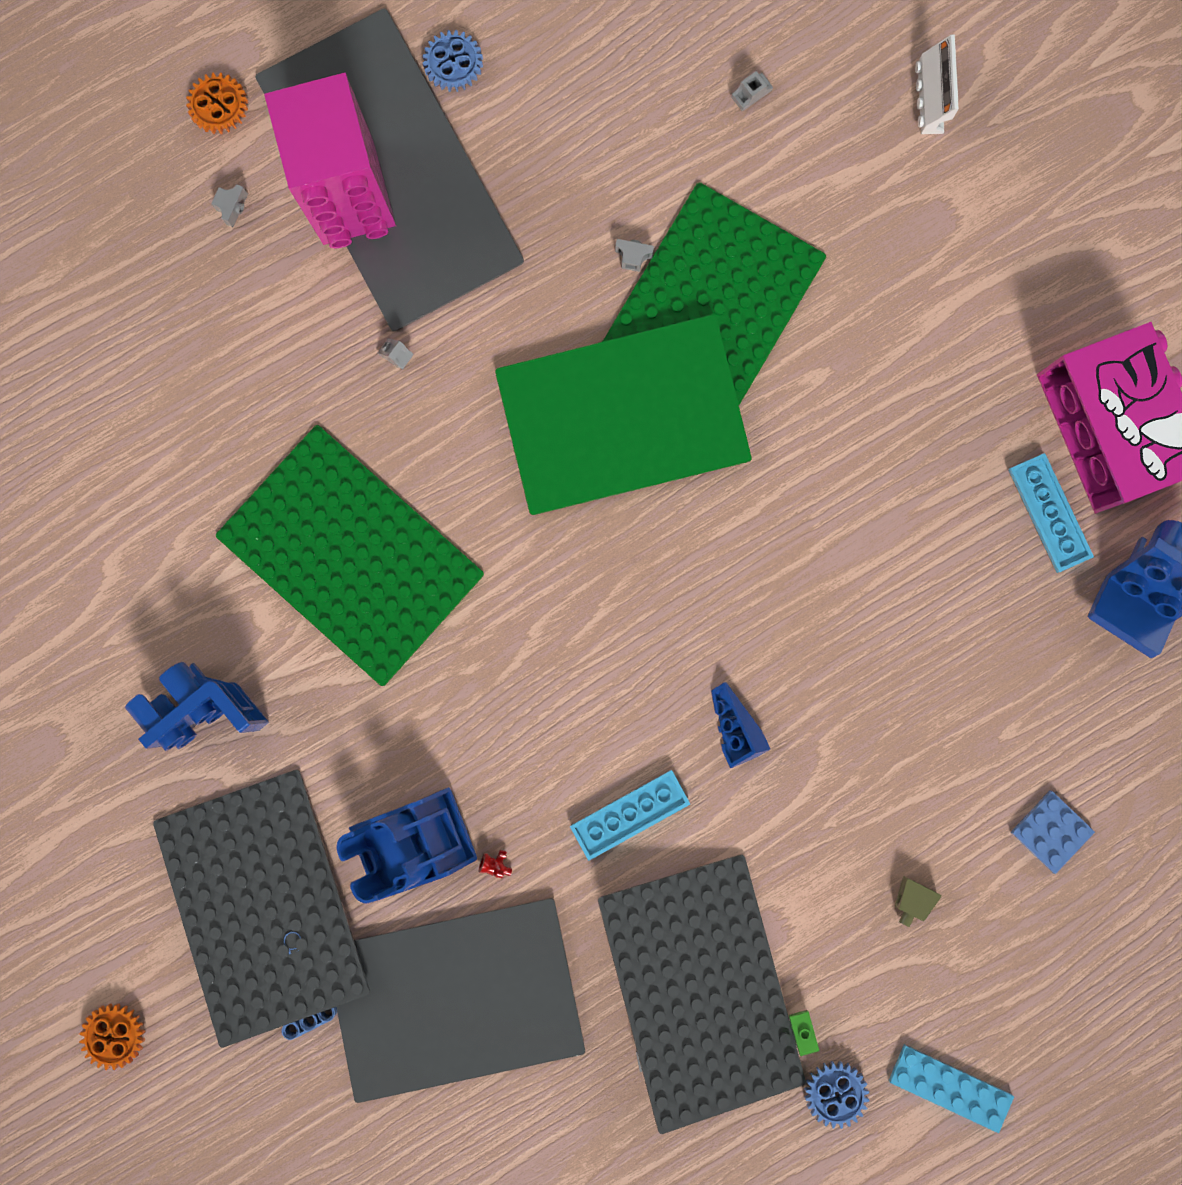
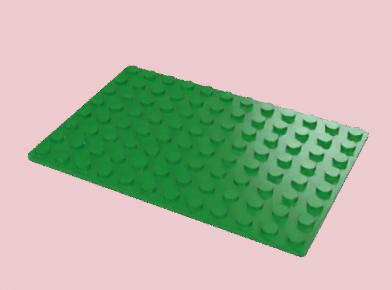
[602,183,826,405]
[495,314,752,515]
[216,425,484,686]

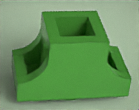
[789,1010,819,1056]

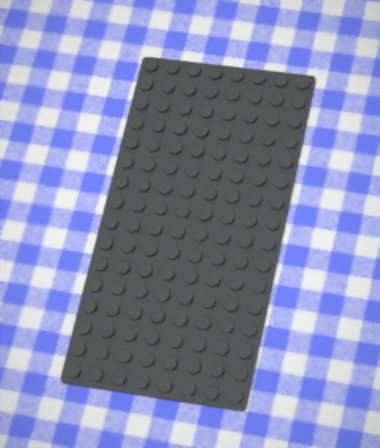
[255,9,524,331]

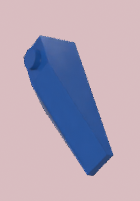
[711,682,771,768]

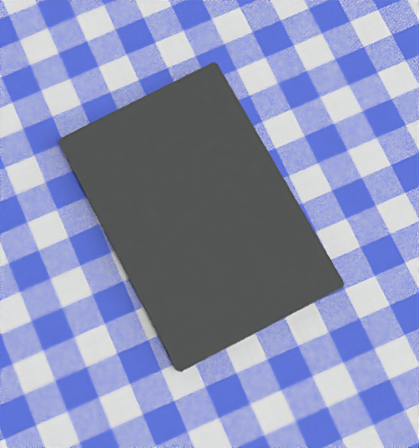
[153,770,370,1048]
[598,855,806,1134]
[337,898,585,1103]

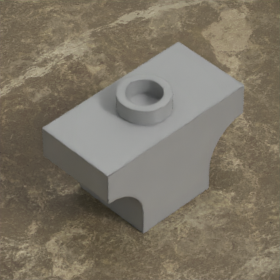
[731,71,773,112]
[211,184,248,227]
[615,239,654,272]
[377,338,414,369]

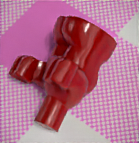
[478,850,512,878]

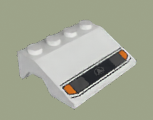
[915,35,959,134]

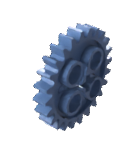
[423,30,483,92]
[804,1061,870,1129]

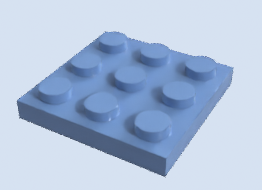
[1011,791,1095,874]

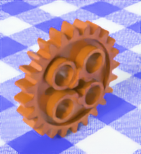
[186,72,249,134]
[79,1003,146,1070]

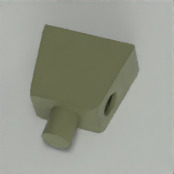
[895,876,942,927]

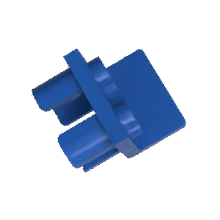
[1088,520,1182,658]
[125,662,269,751]
[336,787,477,904]

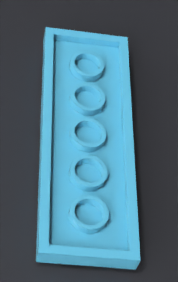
[1008,453,1094,573]
[570,770,690,861]
[888,1044,1014,1133]

